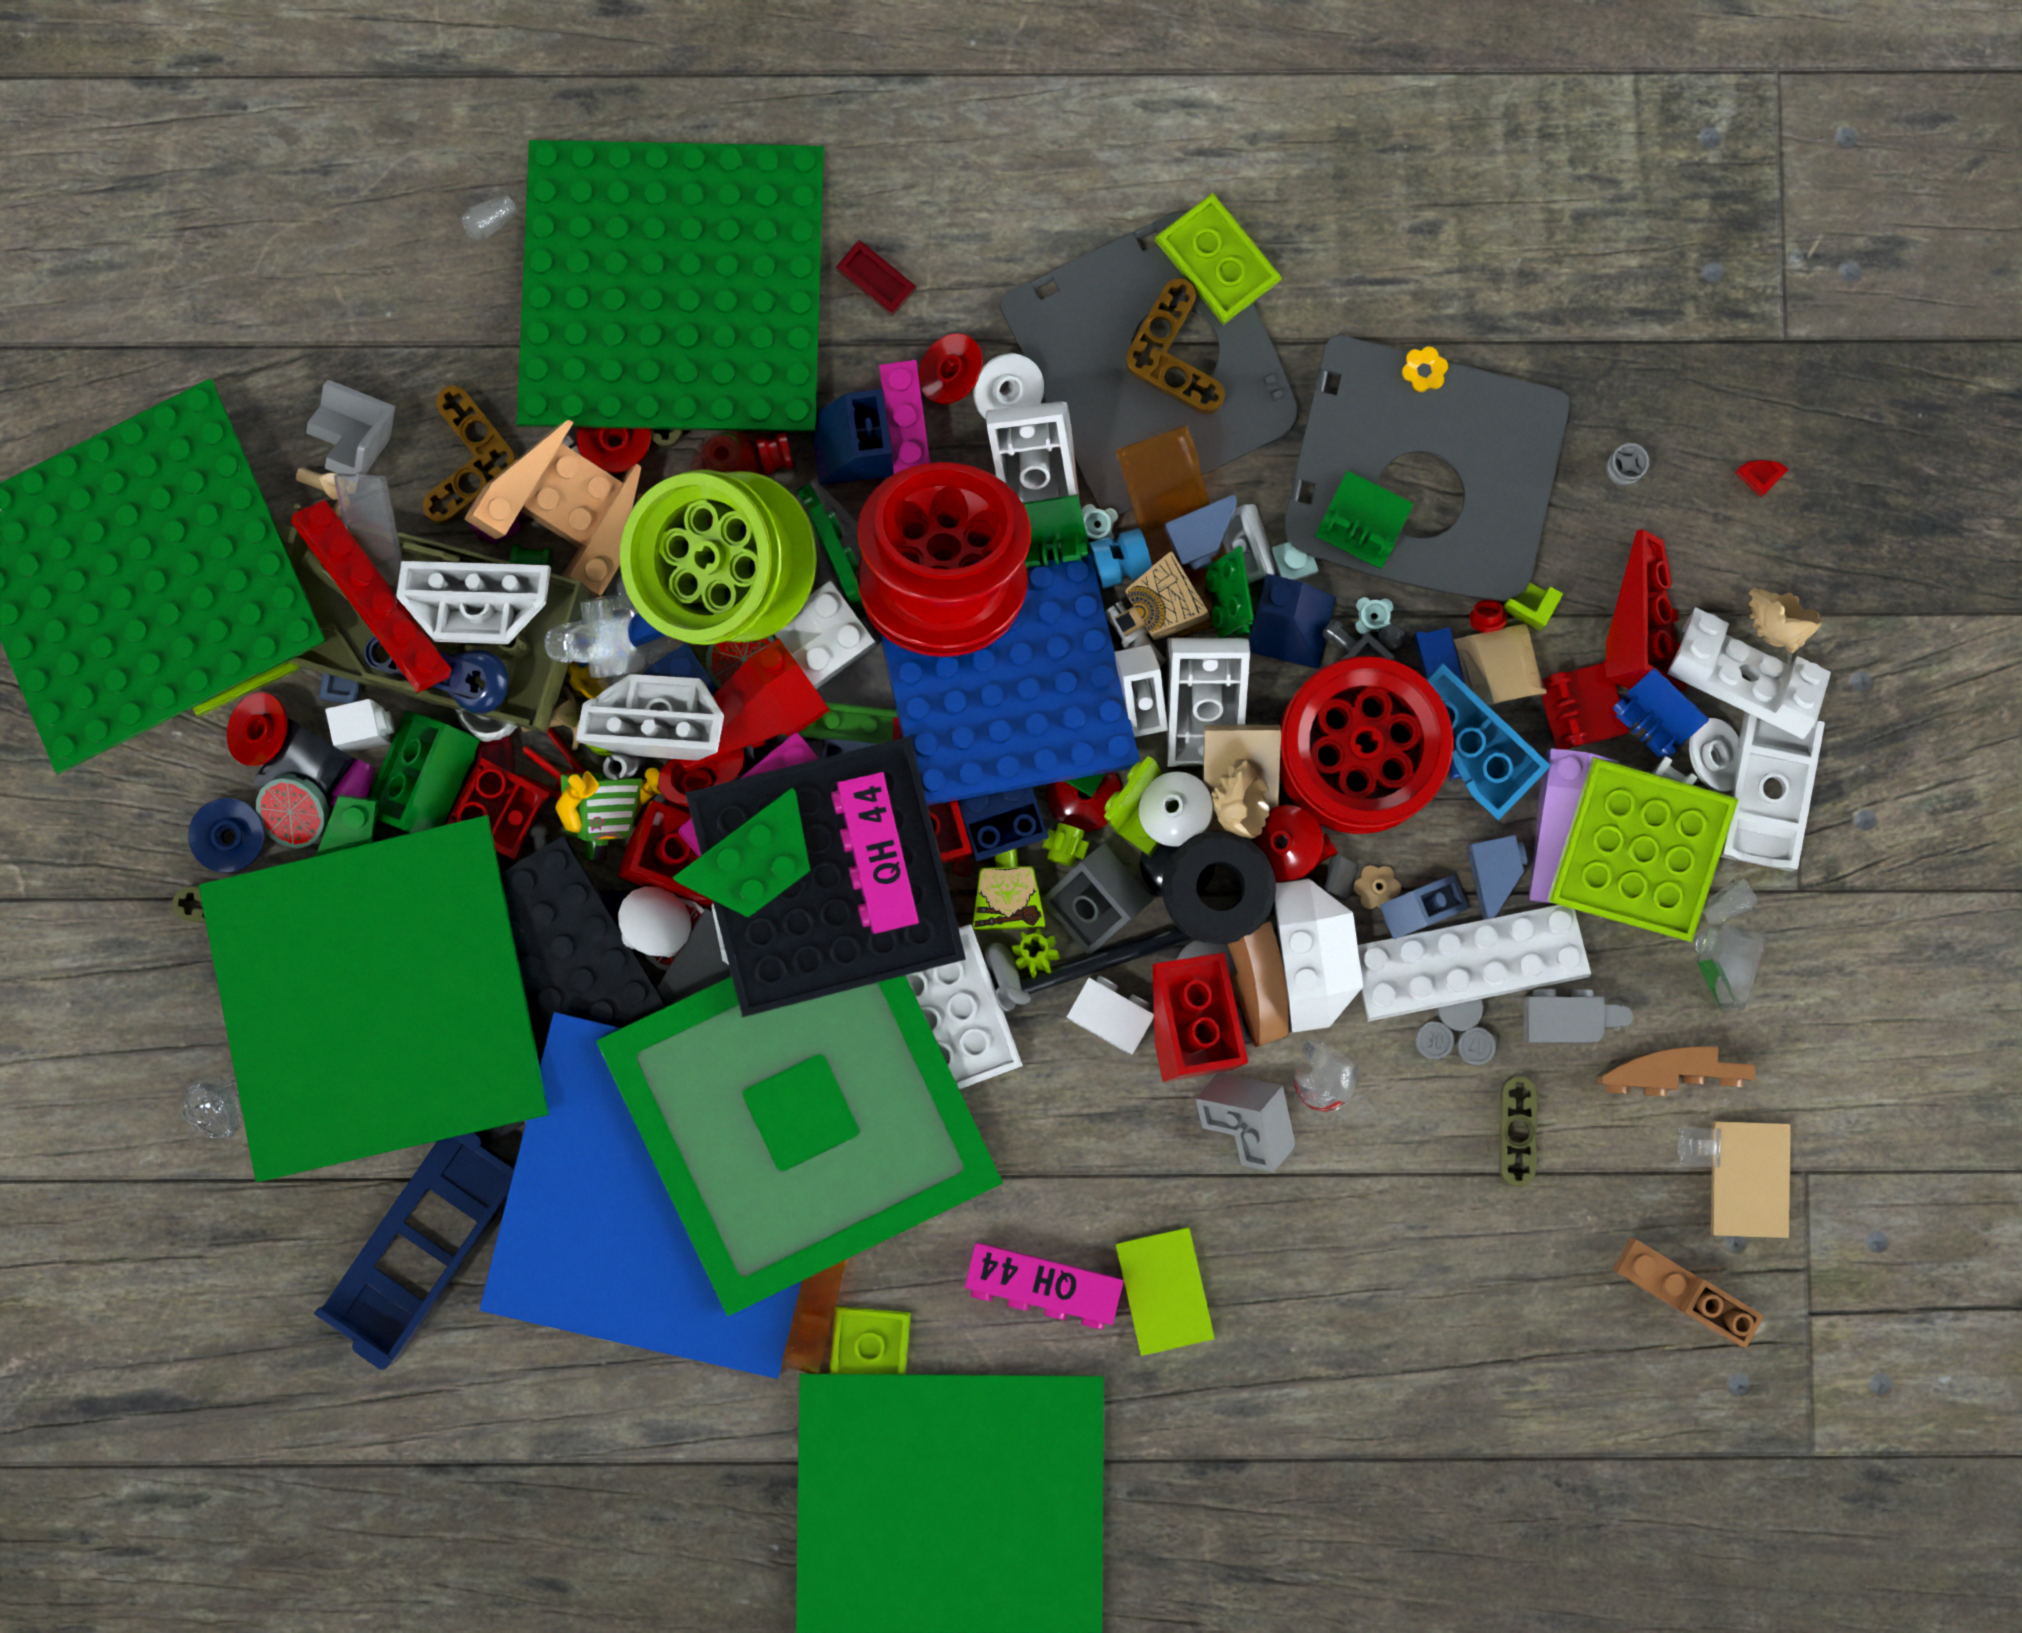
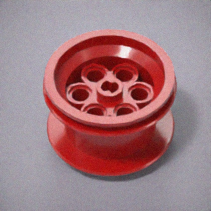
[857,462,1031,657]
[1278,656,1454,834]

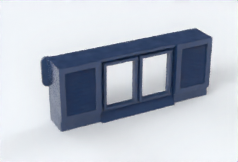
[314,1133,515,1370]

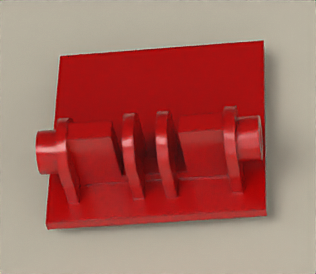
[1541,663,1629,750]

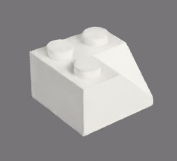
[774,580,876,689]

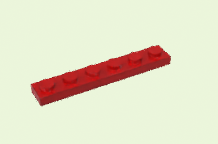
[291,500,452,693]

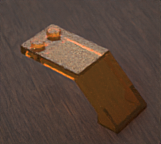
[1116,425,1227,638]

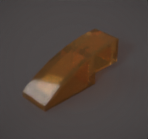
[782,1259,847,1374]

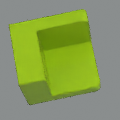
[1503,582,1563,631]

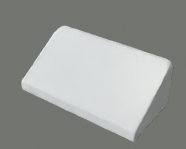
[1222,504,1279,584]

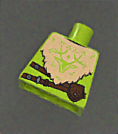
[973,849,1045,931]

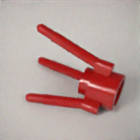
[518,728,587,800]

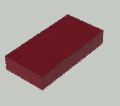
[835,240,916,317]

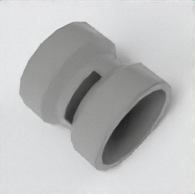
[1606,443,1649,486]

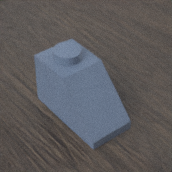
[1165,495,1237,572]
[1466,835,1527,920]
[1379,874,1470,940]

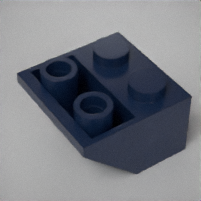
[812,389,893,485]
[957,787,1049,862]

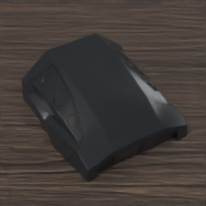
[253,718,355,806]

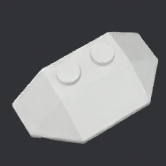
[396,561,551,644]
[576,674,724,760]
[1274,878,1363,1032]

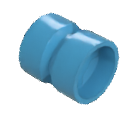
[1089,528,1152,589]

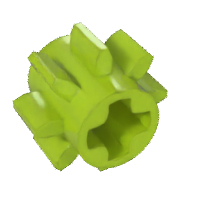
[1042,823,1089,867]
[1012,928,1060,978]

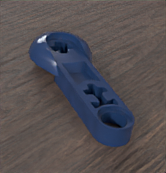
[364,636,508,714]

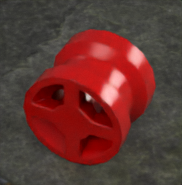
[756,432,794,475]

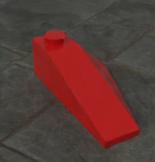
[1604,529,1686,692]
[678,638,830,772]

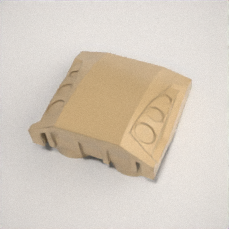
[1453,624,1547,706]

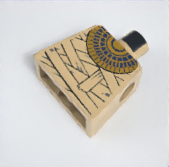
[1114,551,1210,640]

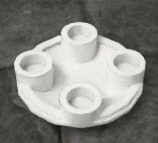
[618,886,691,957]

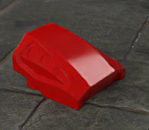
[446,758,550,860]

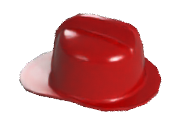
[658,749,745,807]

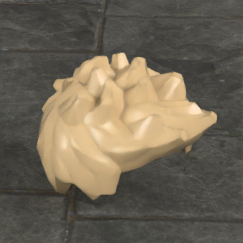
[1749,587,1822,654]
[1211,761,1270,839]

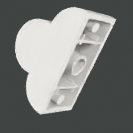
[986,401,1080,503]
[1166,638,1250,767]

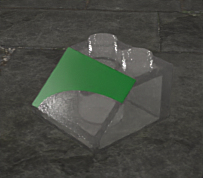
[1695,923,1767,1012]

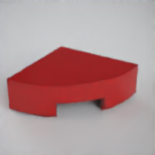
[1734,460,1789,498]

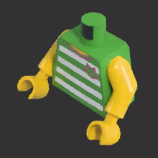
[555,768,662,860]

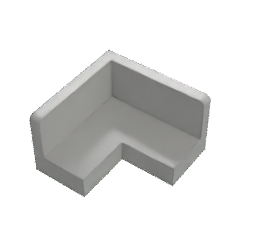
[306,380,396,482]
[1195,1073,1295,1173]

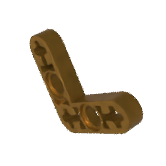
[1126,278,1225,414]
[422,385,517,525]

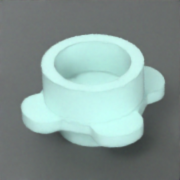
[1082,504,1118,540]
[1355,597,1393,634]

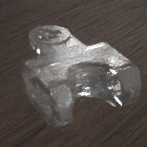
[545,592,655,678]

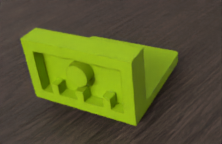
[1104,756,1179,857]

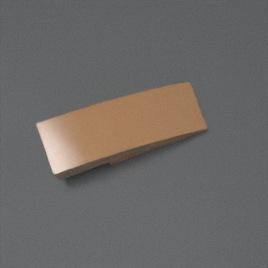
[1227,921,1289,1047]

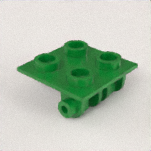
[1314,470,1414,570]
[1023,494,1090,568]
[1205,546,1254,638]

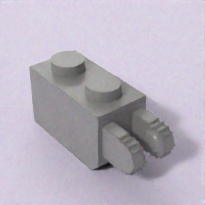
[1523,989,1634,1043]

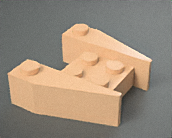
[464,420,641,599]

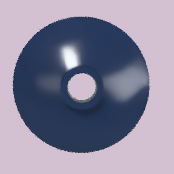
[188,798,265,873]

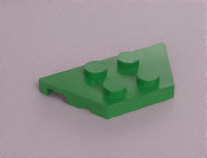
[797,484,867,619]
[673,787,810,918]

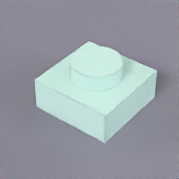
[1270,542,1319,580]

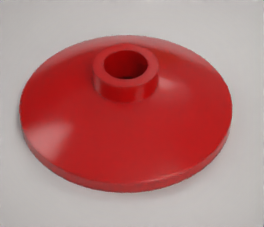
[918,333,983,405]
[577,428,651,473]
[226,692,288,766]
[1047,772,1122,832]
[1251,805,1324,881]

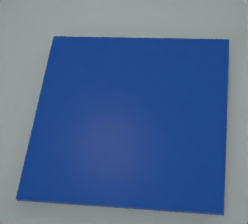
[479,1012,803,1379]

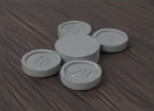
[1415,999,1496,1066]

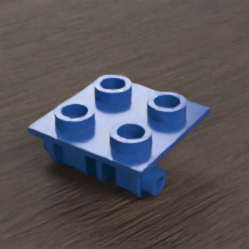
[1612,668,1709,758]

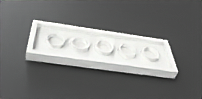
[1357,905,1591,1022]

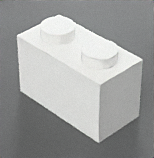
[1114,644,1168,737]
[325,699,395,754]
[1066,975,1154,1055]

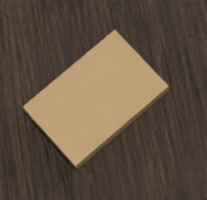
[1203,725,1281,832]
[1711,1121,1791,1238]

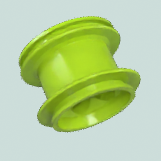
[620,470,817,645]

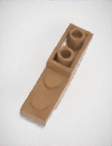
[1596,1046,1756,1097]
[1612,1237,1764,1349]

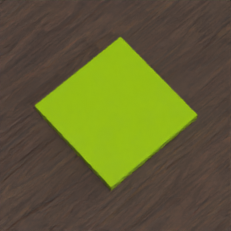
[1547,756,1738,942]

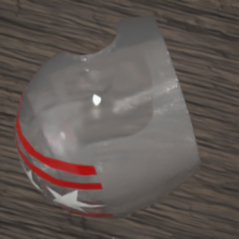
[1294,1039,1359,1112]

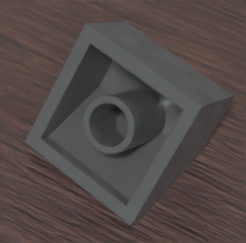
[1040,843,1154,955]

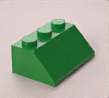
[368,710,480,833]

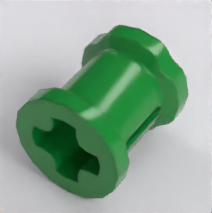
[510,544,553,573]

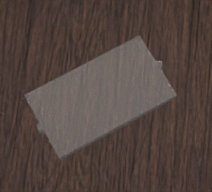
[334,471,403,585]

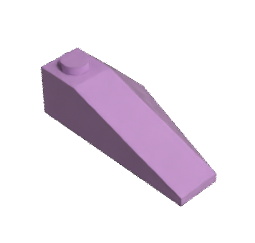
[1528,748,1619,904]

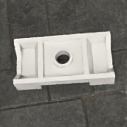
[1667,607,1831,739]
[1720,711,1825,871]

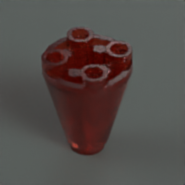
[690,431,765,476]

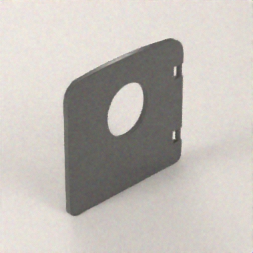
[1000,211,1297,516]
[1284,335,1570,602]

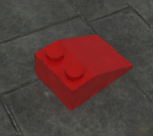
[1153,952,1248,1082]

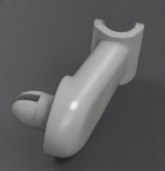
[984,943,1031,1011]

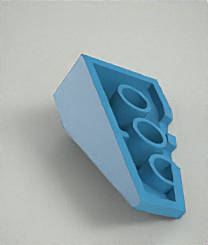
[1426,663,1551,821]

